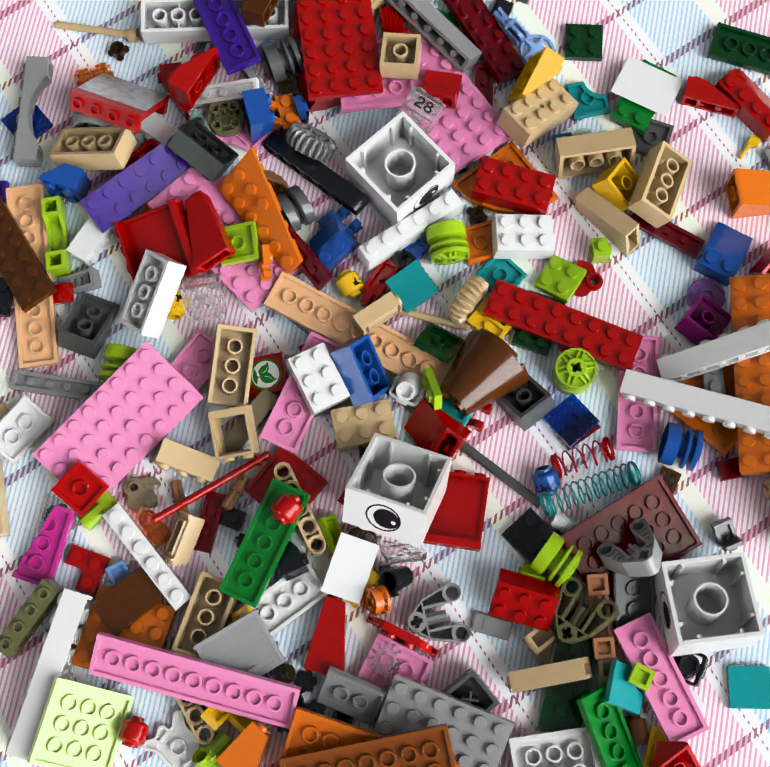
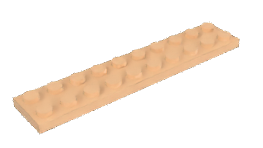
[6,183,60,370]
[264,271,453,391]

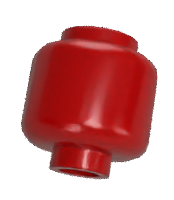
[271,493,302,525]
[118,715,149,749]

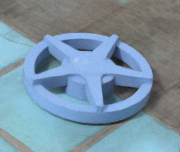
[520,34,555,63]

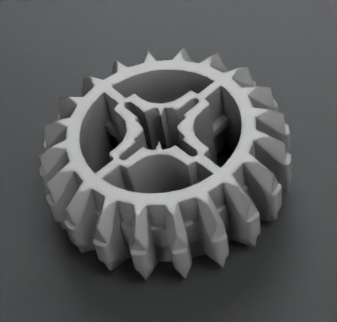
[286,122,336,161]

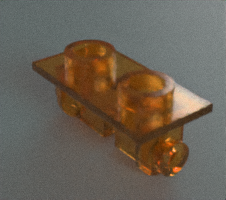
[74,62,114,86]

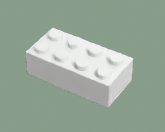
[119,249,187,339]

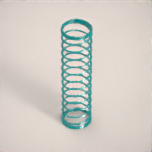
[539,461,641,517]

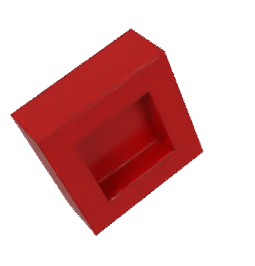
[53,282,74,305]

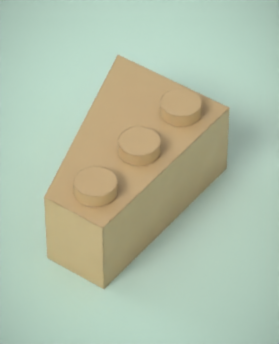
[151,438,220,485]

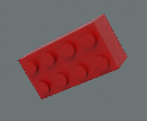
[471,156,557,215]

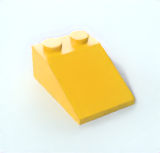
[506,46,564,104]

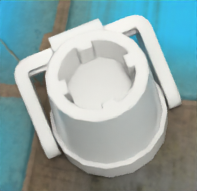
[389,372,425,407]

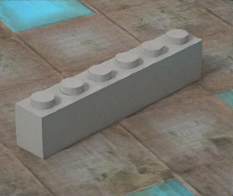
[387,0,482,73]

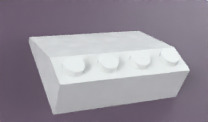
[508,727,600,767]

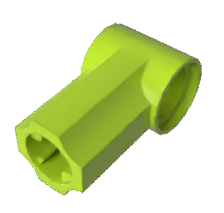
[78,491,118,531]
[192,731,233,767]

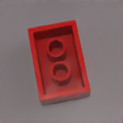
[488,568,561,632]

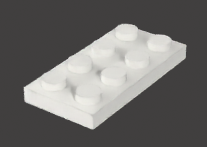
[243,564,330,637]

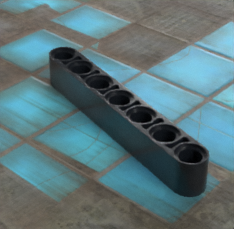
[262,130,370,216]

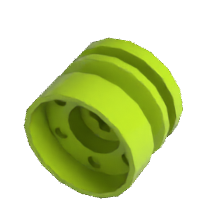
[426,220,470,265]
[98,343,138,382]
[552,348,597,396]
[529,532,583,588]

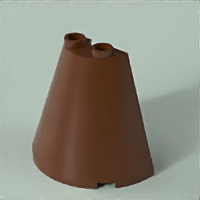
[439,328,529,416]

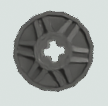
[261,36,304,84]

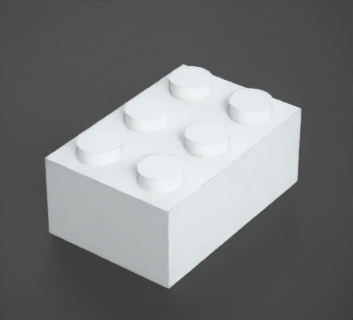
[491,214,555,260]
[286,342,350,416]

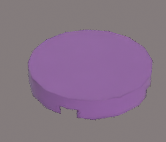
[686,278,726,308]

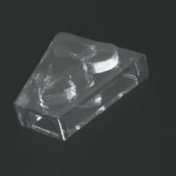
[375,536,427,565]

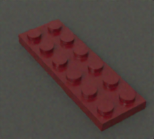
[442,0,525,84]

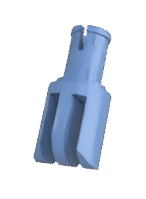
[492,7,530,47]

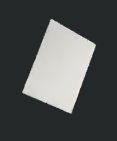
[611,56,684,117]

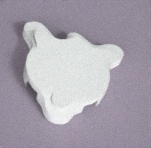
[142,710,200,767]

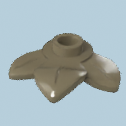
[124,476,161,513]

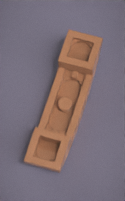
[586,573,616,659]

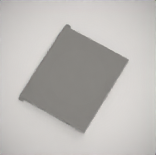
[192,608,286,676]

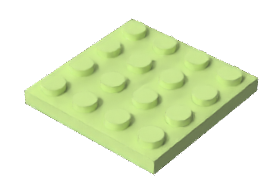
[27,676,134,767]

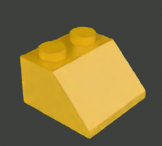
[591,157,639,211]

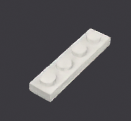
[192,78,259,108]

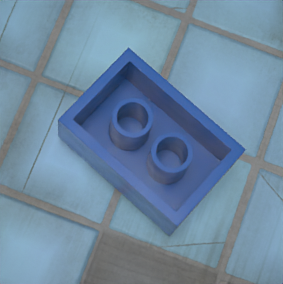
[330,334,391,407]

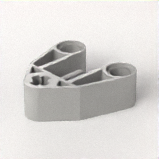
[597,518,662,577]
[407,583,471,643]

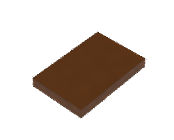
[91,566,166,636]

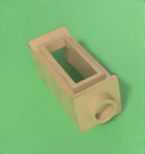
[352,291,403,336]
[161,510,205,567]

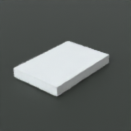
[0,395,55,465]
[320,532,380,604]

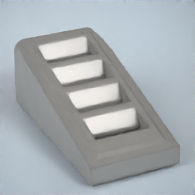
[58,267,102,294]

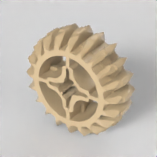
[447,274,489,325]

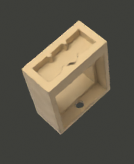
[208,405,260,463]

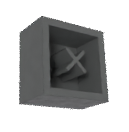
[442,667,500,711]

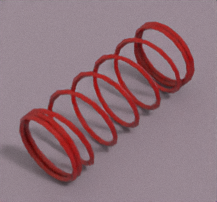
[550,436,615,479]

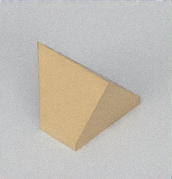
[522,625,558,665]

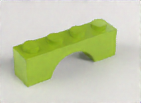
[41,196,72,277]

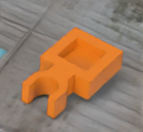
[257,244,273,281]

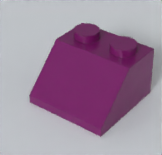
[674,293,731,346]

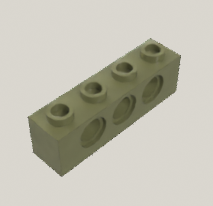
[0,578,64,659]

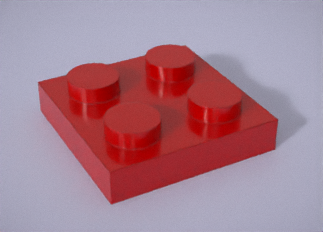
[51,459,110,517]

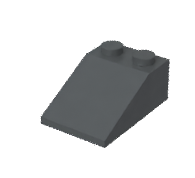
[58,292,120,359]
[496,374,555,431]

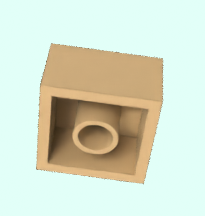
[380,32,422,80]

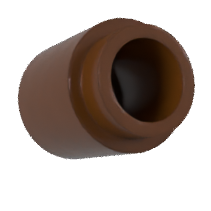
[625,715,649,746]

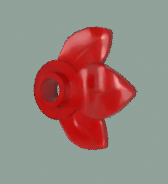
[573,260,603,297]

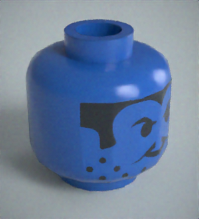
[532,465,561,496]

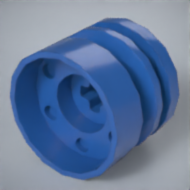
[657,422,704,471]

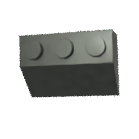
[167,119,239,182]

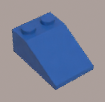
[693,221,753,287]

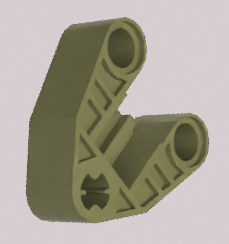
[555,577,619,644]

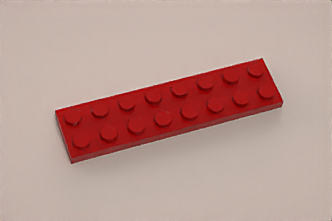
[482,279,643,372]

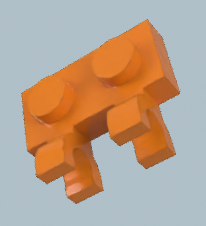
[269,93,301,133]

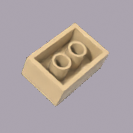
[331,399,397,453]

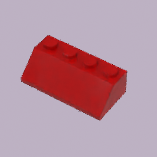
[715,68,770,143]

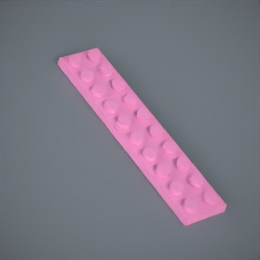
[88,632,301,729]

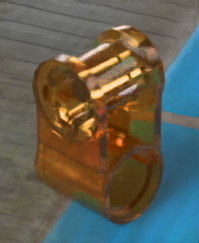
[138,510,172,549]

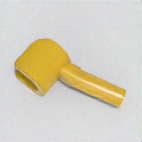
[738,136,761,159]

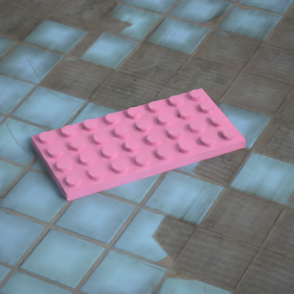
[398,33,510,174]
[147,167,300,313]
[32,341,204,492]

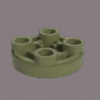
[207,101,245,137]

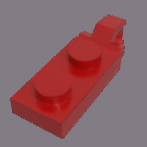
[359,260,400,308]

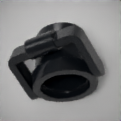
[379,564,413,598]
[673,653,708,687]

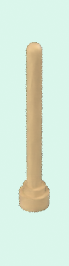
[54,21,140,43]
[397,307,471,331]

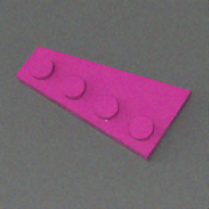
[11,505,76,585]

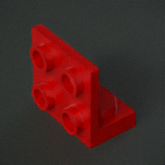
[418,70,462,109]

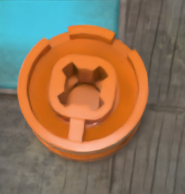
[363,584,391,617]

